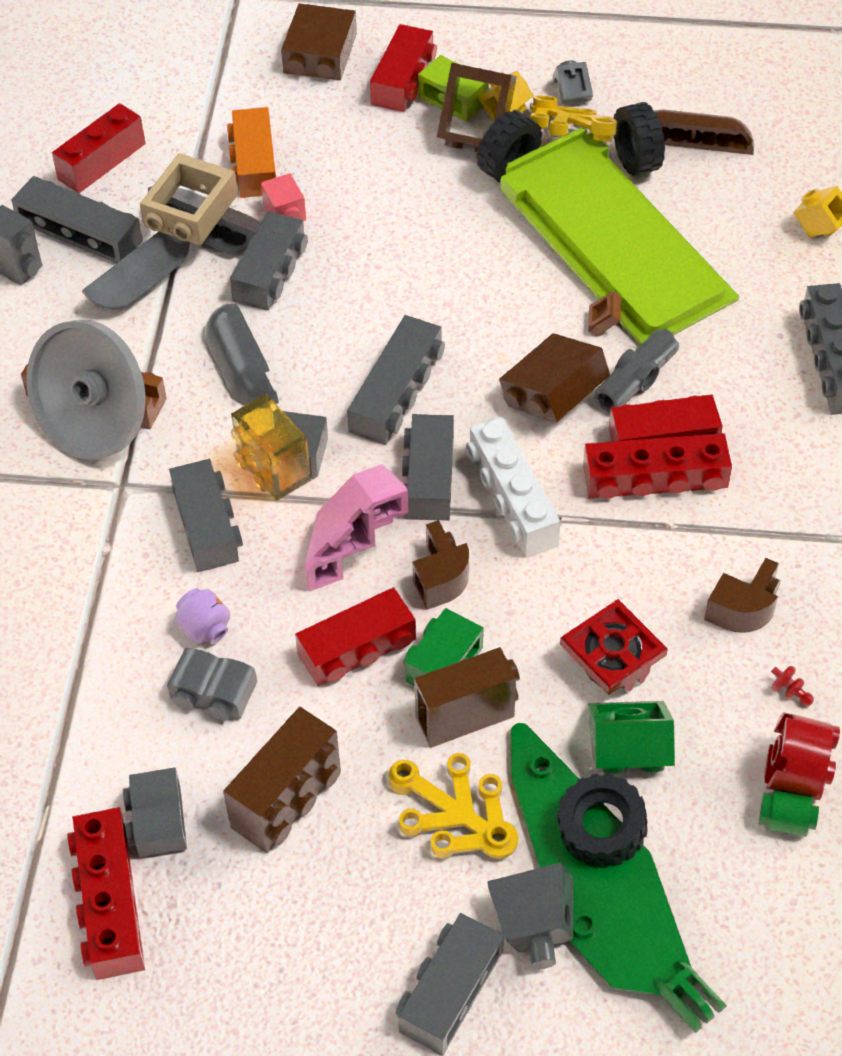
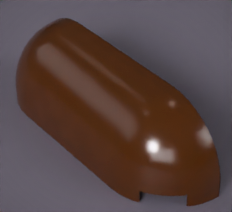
[654,109,754,155]

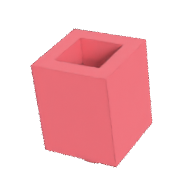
[261,173,306,221]

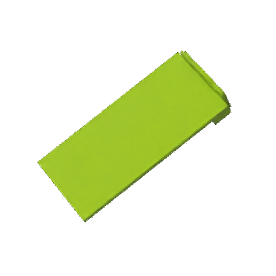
[500,128,740,345]

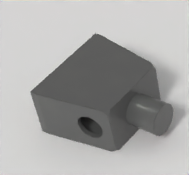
[487,863,574,969]

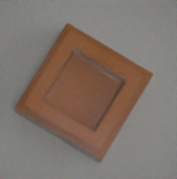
[588,291,621,336]

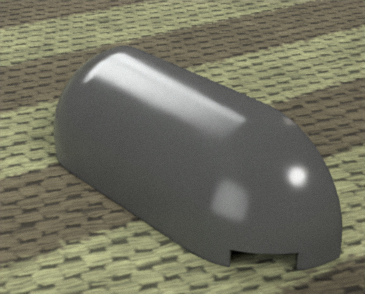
[148,186,260,253]
[82,228,190,309]
[204,303,279,408]

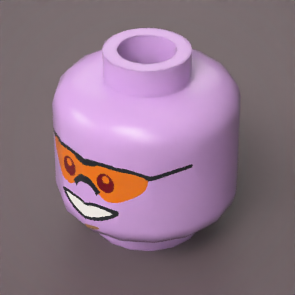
[175,588,230,644]

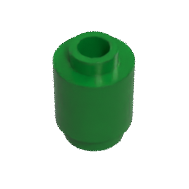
[759,790,819,837]

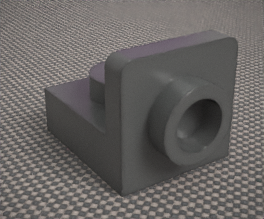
[552,60,593,104]

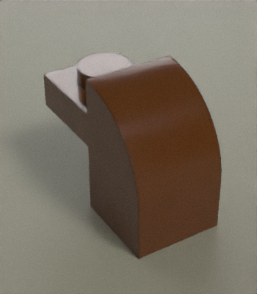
[412,520,469,610]
[704,557,781,633]

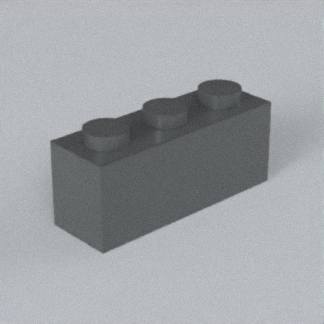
[230,211,308,311]
[402,414,454,521]
[169,458,243,573]
[395,912,504,1056]

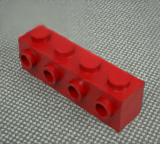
[583,433,732,499]
[67,807,146,980]

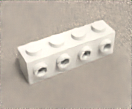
[466,417,560,558]

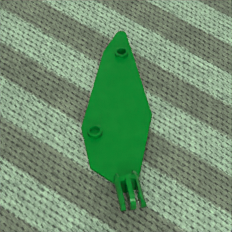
[511,723,727,1033]

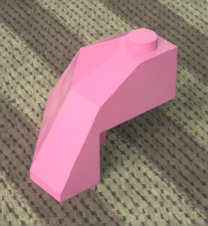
[305,464,408,591]

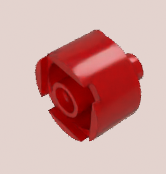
[764,712,840,800]

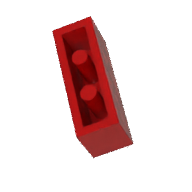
[370,24,437,112]
[51,103,146,193]
[608,394,723,442]
[295,587,416,687]

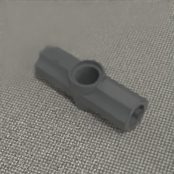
[594,328,679,413]

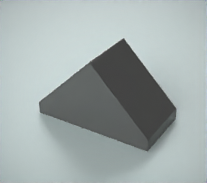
[272,410,328,480]

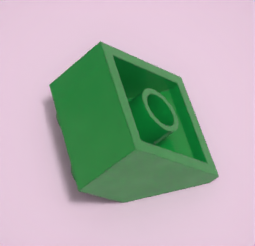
[588,700,675,774]

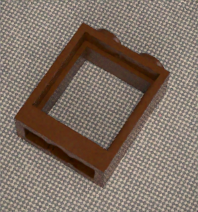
[436,62,517,153]

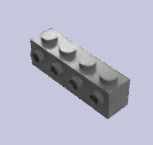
[799,283,842,415]

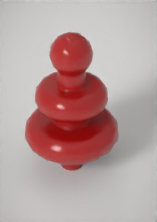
[771,666,814,707]

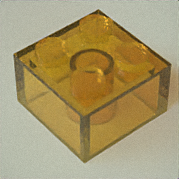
[230,394,311,501]

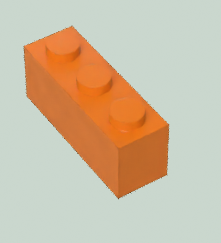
[227,107,276,198]

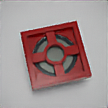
[560,599,668,695]

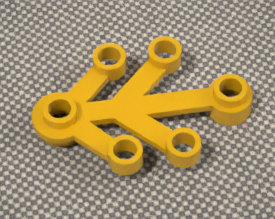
[529,95,617,141]
[388,753,519,859]

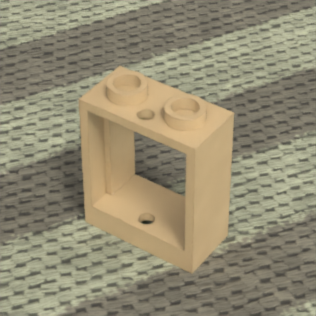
[140,153,238,246]

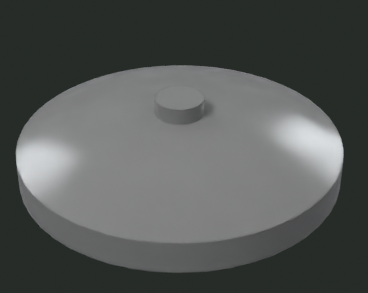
[27,319,146,460]

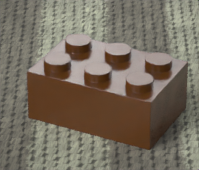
[223,706,341,853]

